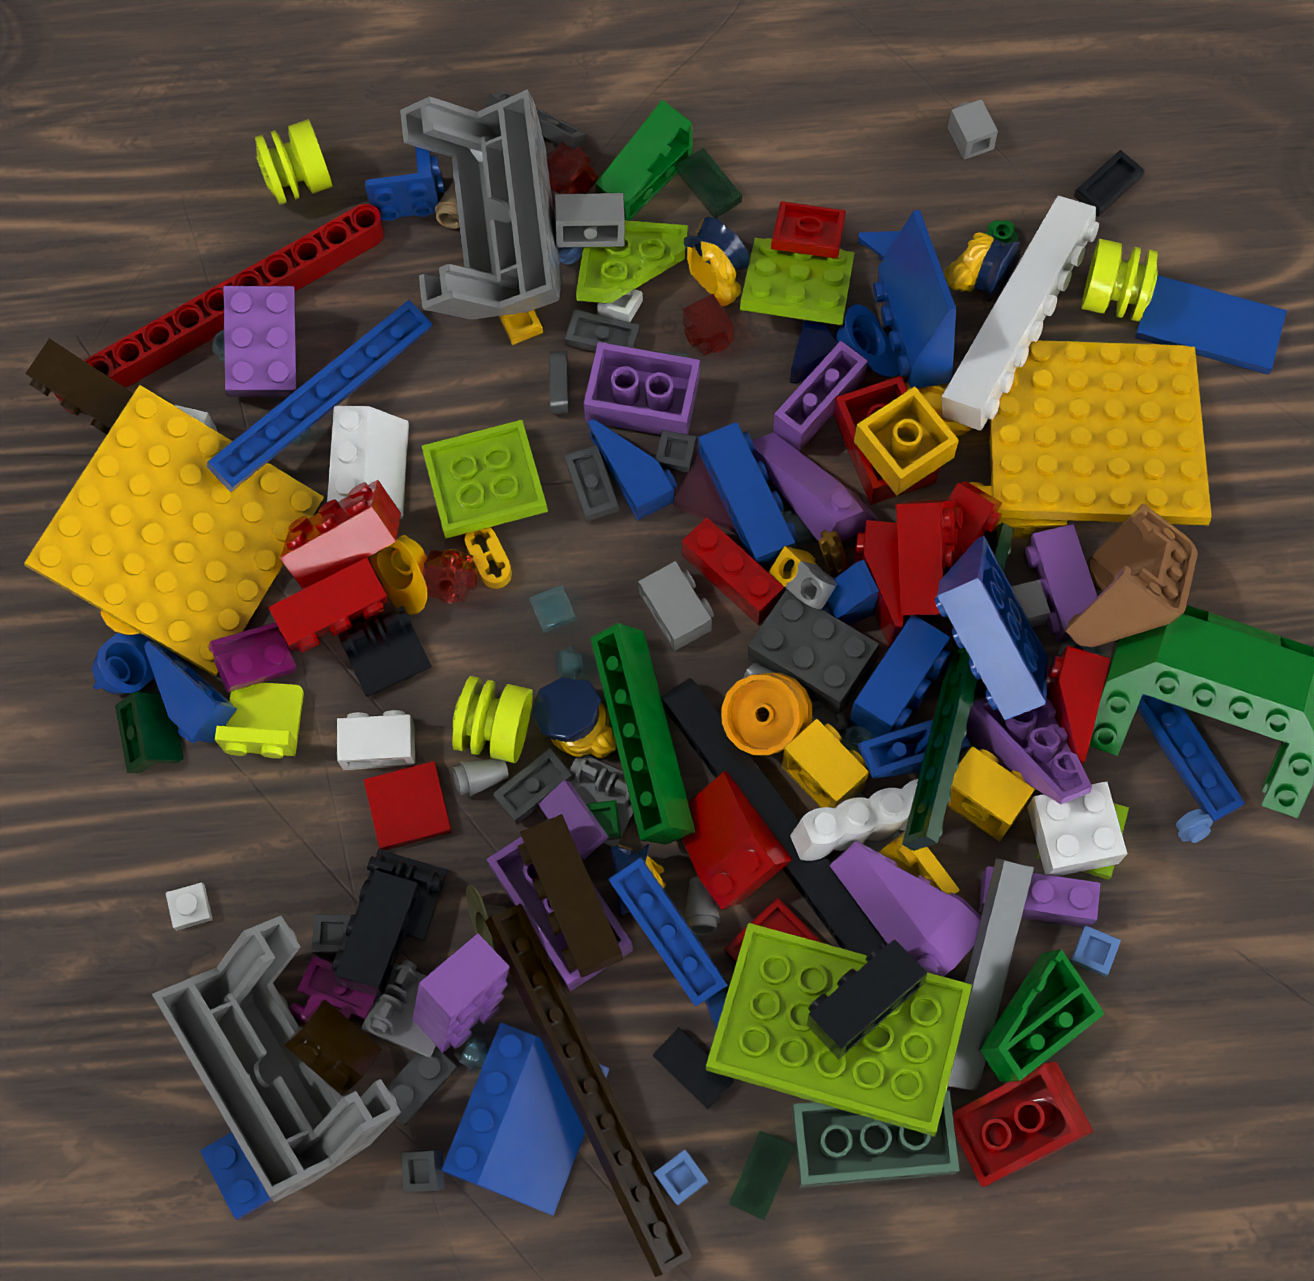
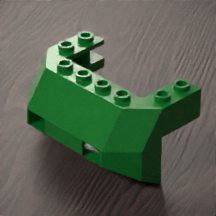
[1089,605,1314,818]

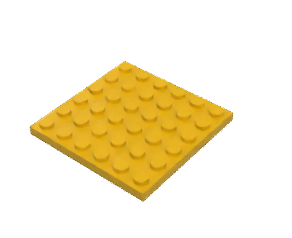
[989,340,1212,526]
[24,385,324,676]

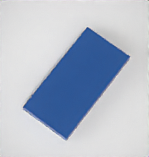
[1135,275,1287,375]

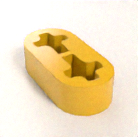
[464,527,512,589]

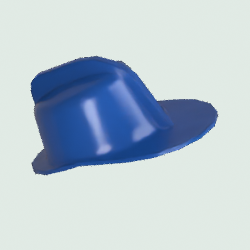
[835,304,900,378]
[92,633,155,694]

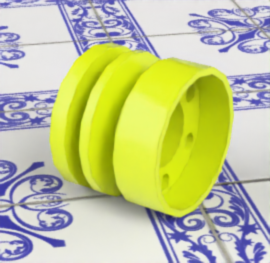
[255,119,333,205]
[1081,239,1158,322]
[452,676,533,763]

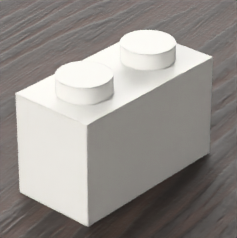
[337,710,415,770]

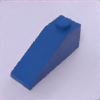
[588,419,677,521]
[144,641,237,743]
[857,720,970,779]

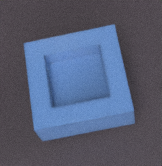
[1070,925,1121,977]
[654,1150,708,1206]

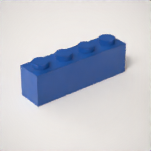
[698,422,798,568]

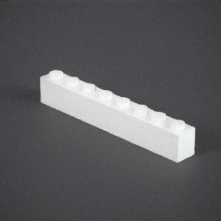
[942,195,1099,431]

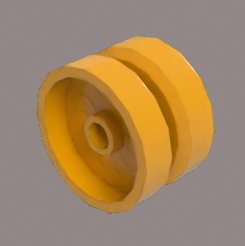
[721,673,812,755]

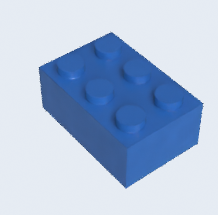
[849,615,951,738]

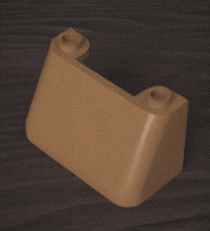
[1066,503,1198,647]

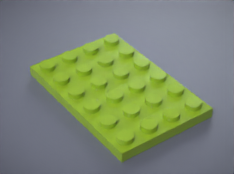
[706,923,972,1136]

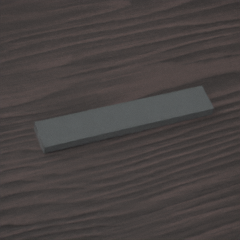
[948,858,1034,1091]

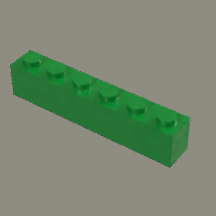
[590,623,695,845]

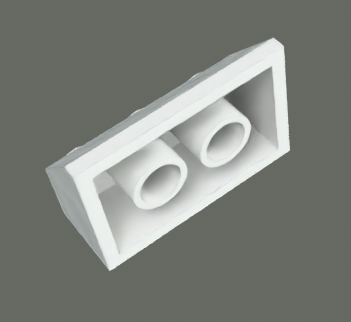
[327,406,409,519]

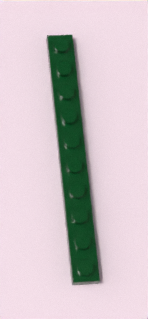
[902,522,1014,851]

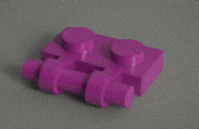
[289,955,376,1025]

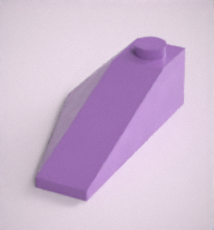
[752,432,879,541]
[966,697,1092,805]
[830,841,981,977]

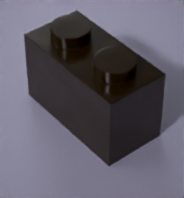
[284,999,382,1096]

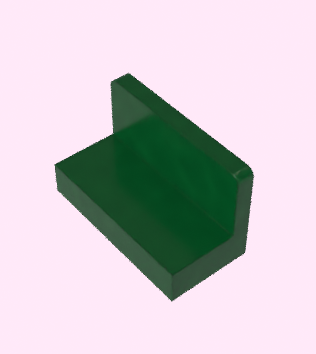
[115,692,183,773]

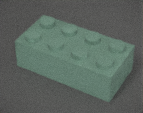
[791,1090,960,1188]

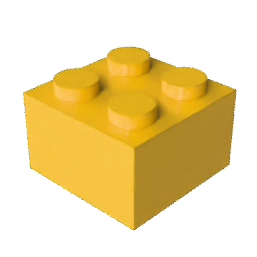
[854,387,959,495]
[781,719,869,808]
[947,746,1035,842]

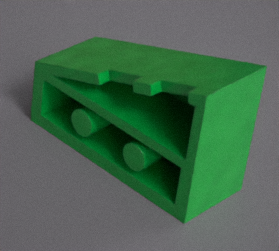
[596,100,693,221]
[979,949,1105,1082]

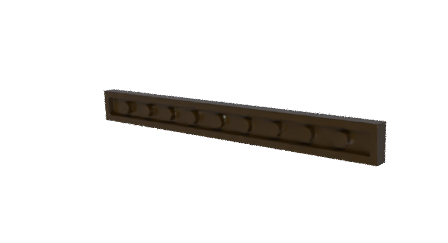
[485,903,692,1277]

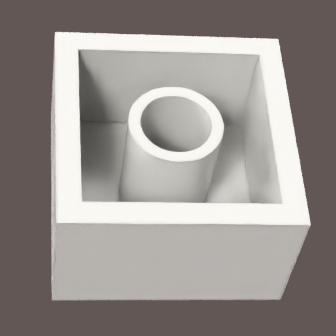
[1027,781,1127,876]

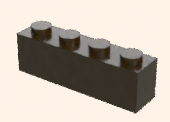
[26,338,134,435]
[517,814,623,978]

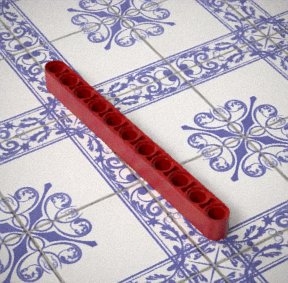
[53,204,385,414]

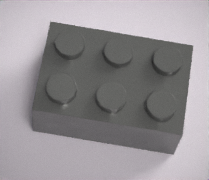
[748,589,879,714]

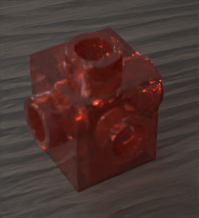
[547,141,599,194]
[423,549,478,603]

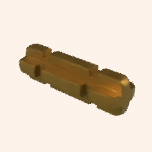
[818,530,849,577]

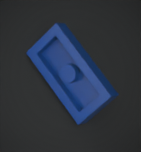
[200,1132,272,1220]

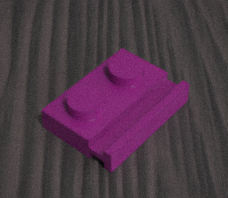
[208,622,297,693]

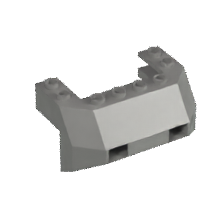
[400,89,562,320]
[152,916,401,1203]

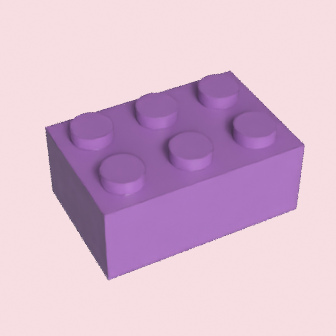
[223,286,297,397]
[583,342,700,435]
[412,934,510,1053]

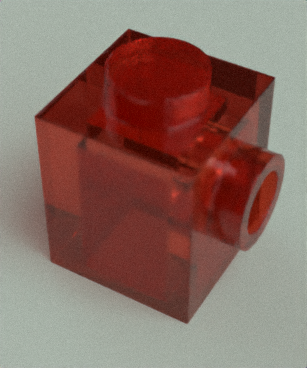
[683,294,733,356]

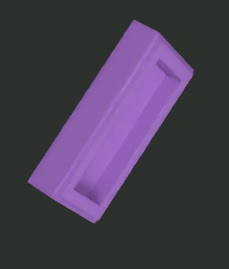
[538,780,609,861]

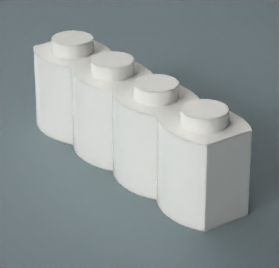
[790,779,918,861]

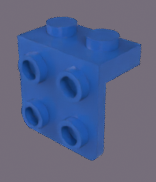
[365,146,445,221]

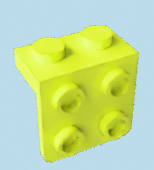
[215,682,304,758]

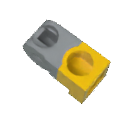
[768,546,837,609]

